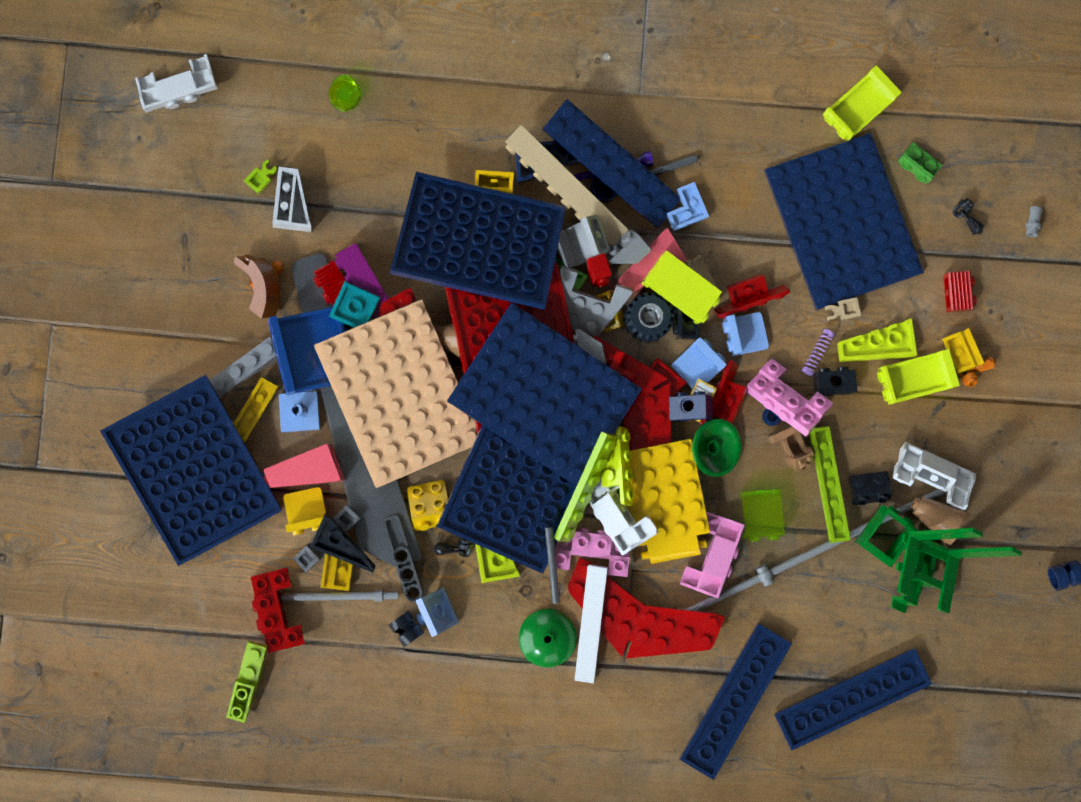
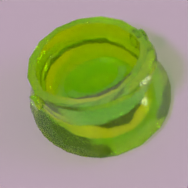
[328,75,361,112]

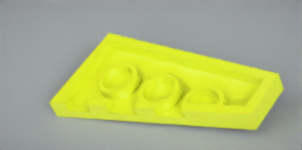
[837,318,917,362]
[475,544,520,583]

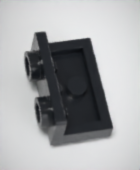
[672,305,700,340]
[848,471,893,505]

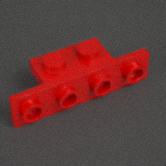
[714,274,790,318]
[700,360,748,426]

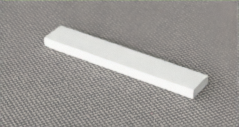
[575,564,608,683]

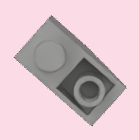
[605,229,652,264]
[573,329,607,364]

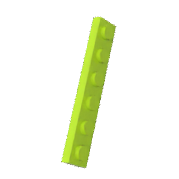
[809,426,851,544]
[554,431,617,542]

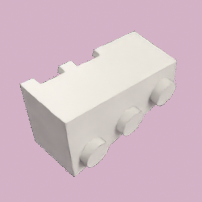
[273,167,311,232]

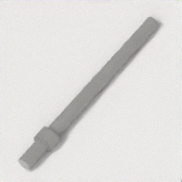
[281,590,399,602]

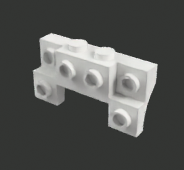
[135,54,218,113]
[893,442,976,510]
[589,477,659,556]

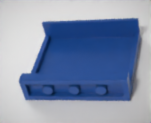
[268,307,348,396]

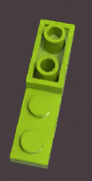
[226,640,268,723]

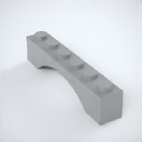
[210,337,277,399]

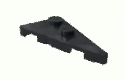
[310,513,376,573]

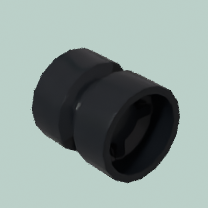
[388,610,424,647]

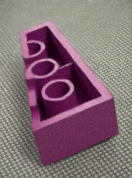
[335,243,388,319]

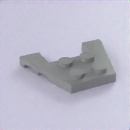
[560,265,633,337]

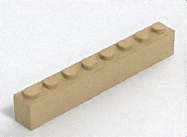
[505,125,629,247]

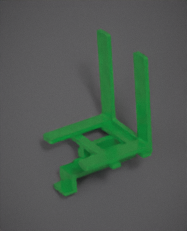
[890,528,1022,614]

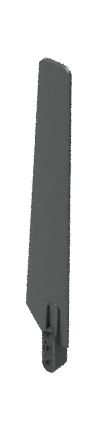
[292,254,424,602]

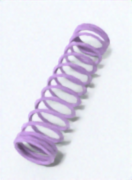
[802,329,835,376]

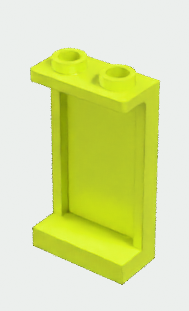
[823,65,902,141]
[641,251,722,324]
[877,349,960,405]

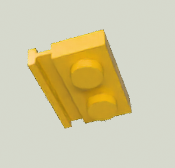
[942,328,984,374]
[320,554,352,591]

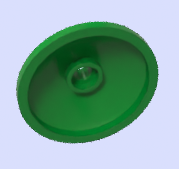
[692,419,741,477]
[519,609,577,668]

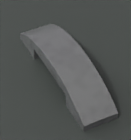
[293,505,361,573]

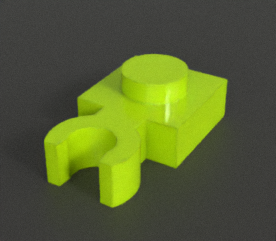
[244,159,278,195]

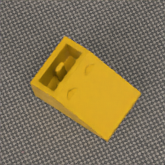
[475,170,514,194]

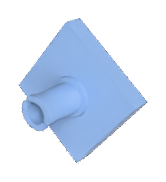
[279,391,320,433]
[416,588,459,637]

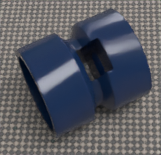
[1047,560,1081,591]

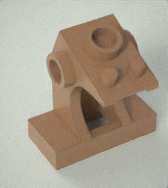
[768,427,815,471]

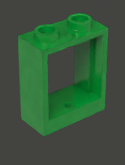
[855,505,918,568]

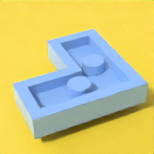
[667,182,709,232]

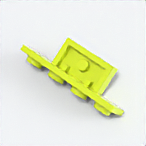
[601,426,634,506]

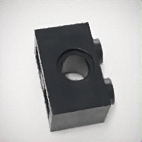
[813,367,858,396]

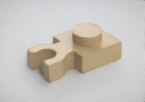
[825,297,861,321]

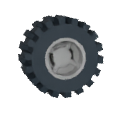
[624,292,674,343]

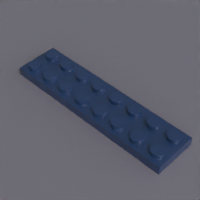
[542,99,680,228]
[679,623,792,780]
[773,648,932,751]

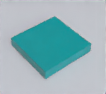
[329,281,380,328]

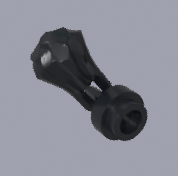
[953,198,984,235]
[434,537,473,557]

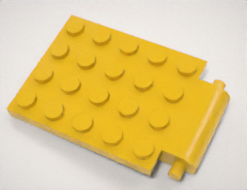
[625,439,710,564]

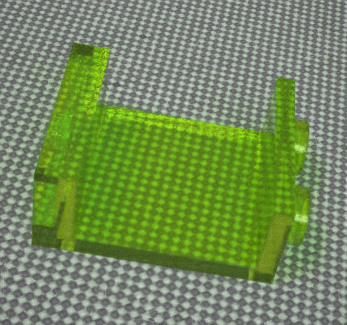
[739,489,785,542]

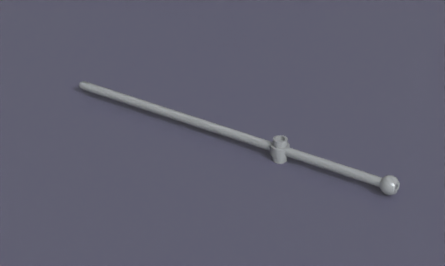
[678,489,947,611]

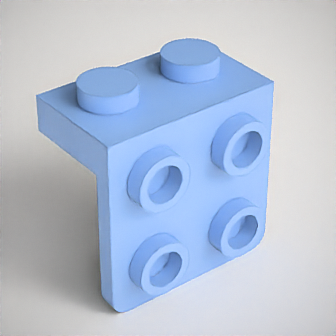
[722,312,769,356]
[671,337,727,390]

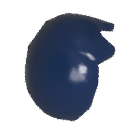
[589,176,617,203]

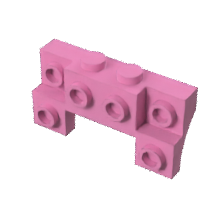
[746,358,833,436]
[680,512,744,598]
[555,528,630,577]

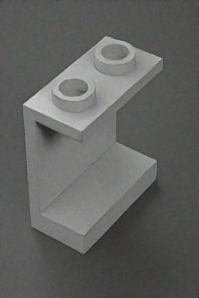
[558,215,610,268]

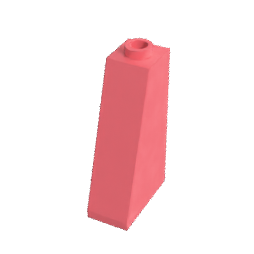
[618,228,687,296]
[263,444,345,488]

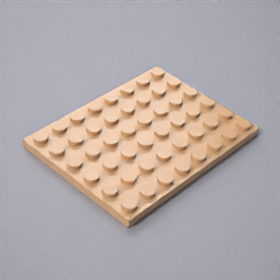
[314,300,477,488]

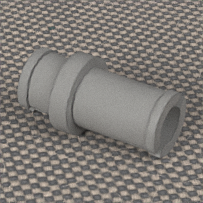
[1025,206,1043,237]

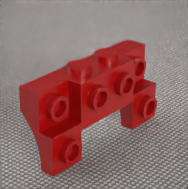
[250,567,306,653]

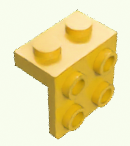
[407,480,448,531]
[283,487,326,536]

